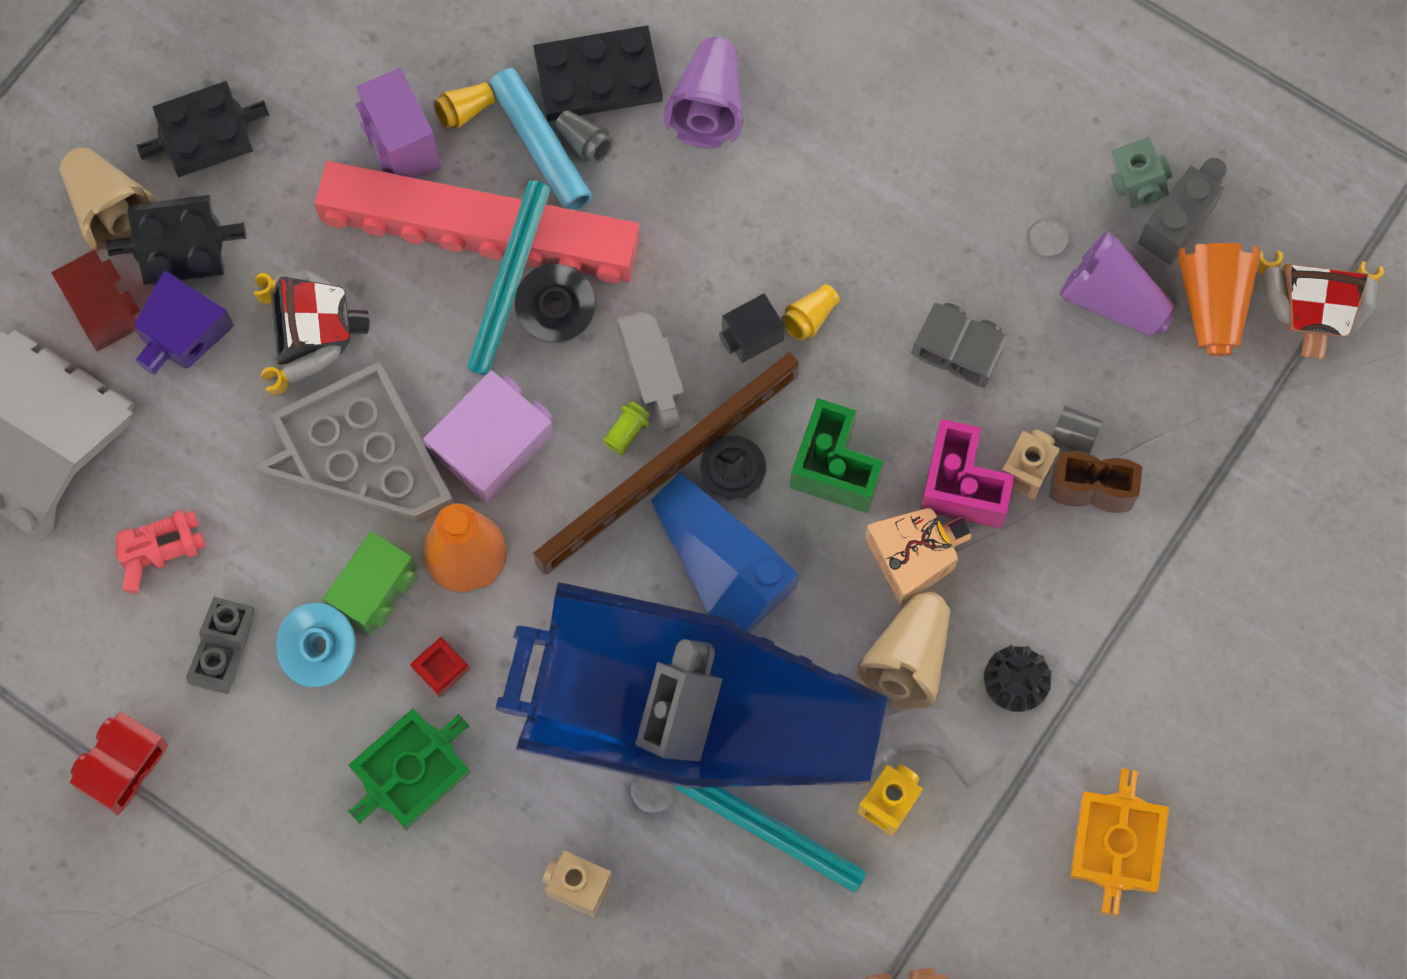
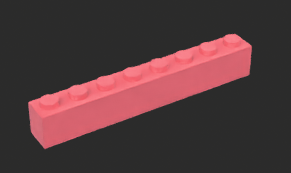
[314,161,640,283]

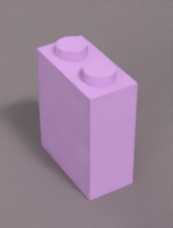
[423,370,554,504]

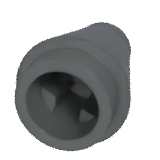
[555,110,613,164]

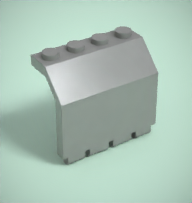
[0,330,136,541]

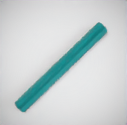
[467,180,550,375]
[674,768,866,892]

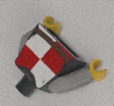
[253,270,370,396]

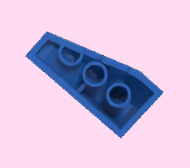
[651,473,798,644]

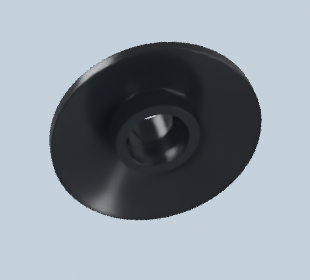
[514,263,596,343]

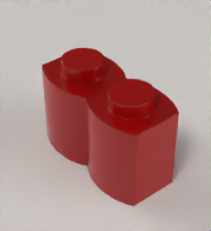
[69,711,168,816]

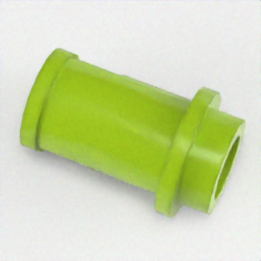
[602,401,650,456]

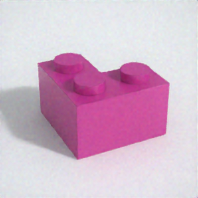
[920,419,1015,529]

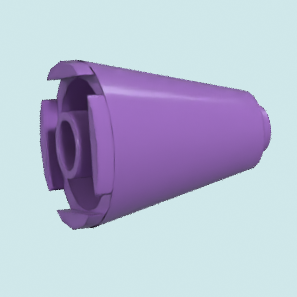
[663,37,743,149]
[1059,231,1175,337]

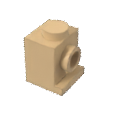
[1001,430,1060,500]

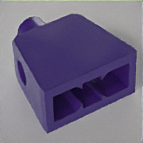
[134,271,234,375]

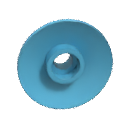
[276,603,356,687]

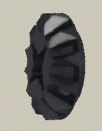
[700,436,766,501]
[984,645,1052,712]

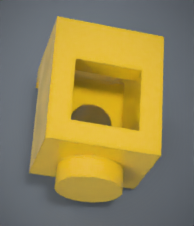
[857,764,923,837]

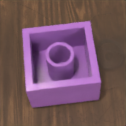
[355,68,441,179]

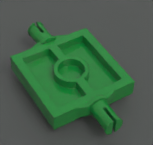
[348,708,470,830]

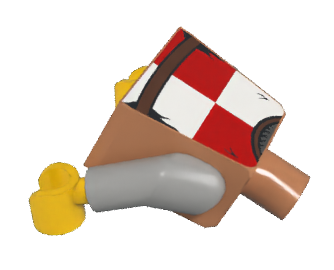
[1257,251,1384,359]

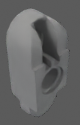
[616,313,684,431]

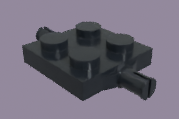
[136,80,270,178]
[106,195,247,285]

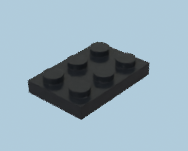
[533,25,663,121]

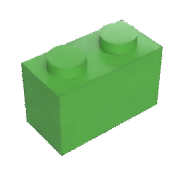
[323,531,417,636]

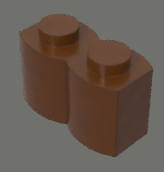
[1049,451,1143,513]

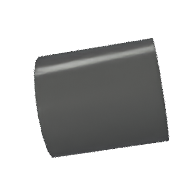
[1052,406,1103,454]

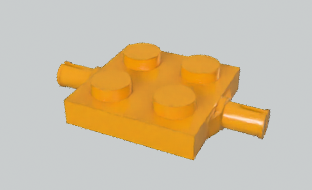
[1069,768,1169,917]

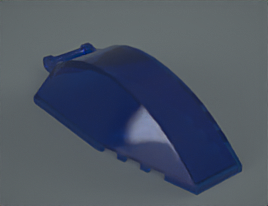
[495,582,888,788]

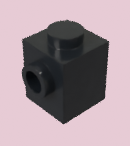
[719,293,785,363]

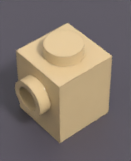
[542,850,613,918]

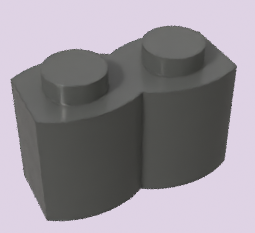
[911,303,1008,388]

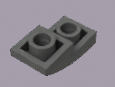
[186,597,254,694]

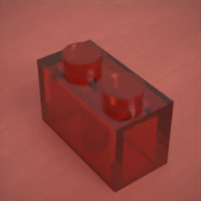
[51,249,140,352]

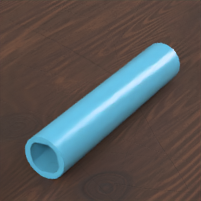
[489,68,592,211]

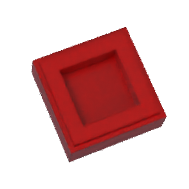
[410,637,470,697]

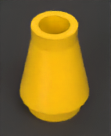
[433,82,495,129]
[781,284,840,341]

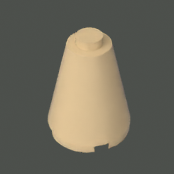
[59,147,157,253]
[855,592,951,713]

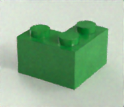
[789,398,884,513]

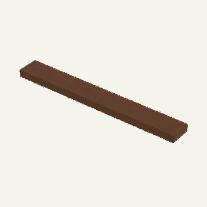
[533,352,799,575]

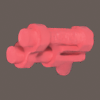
[116,509,206,594]

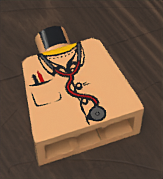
[865,508,971,606]

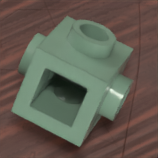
[1111,137,1172,209]

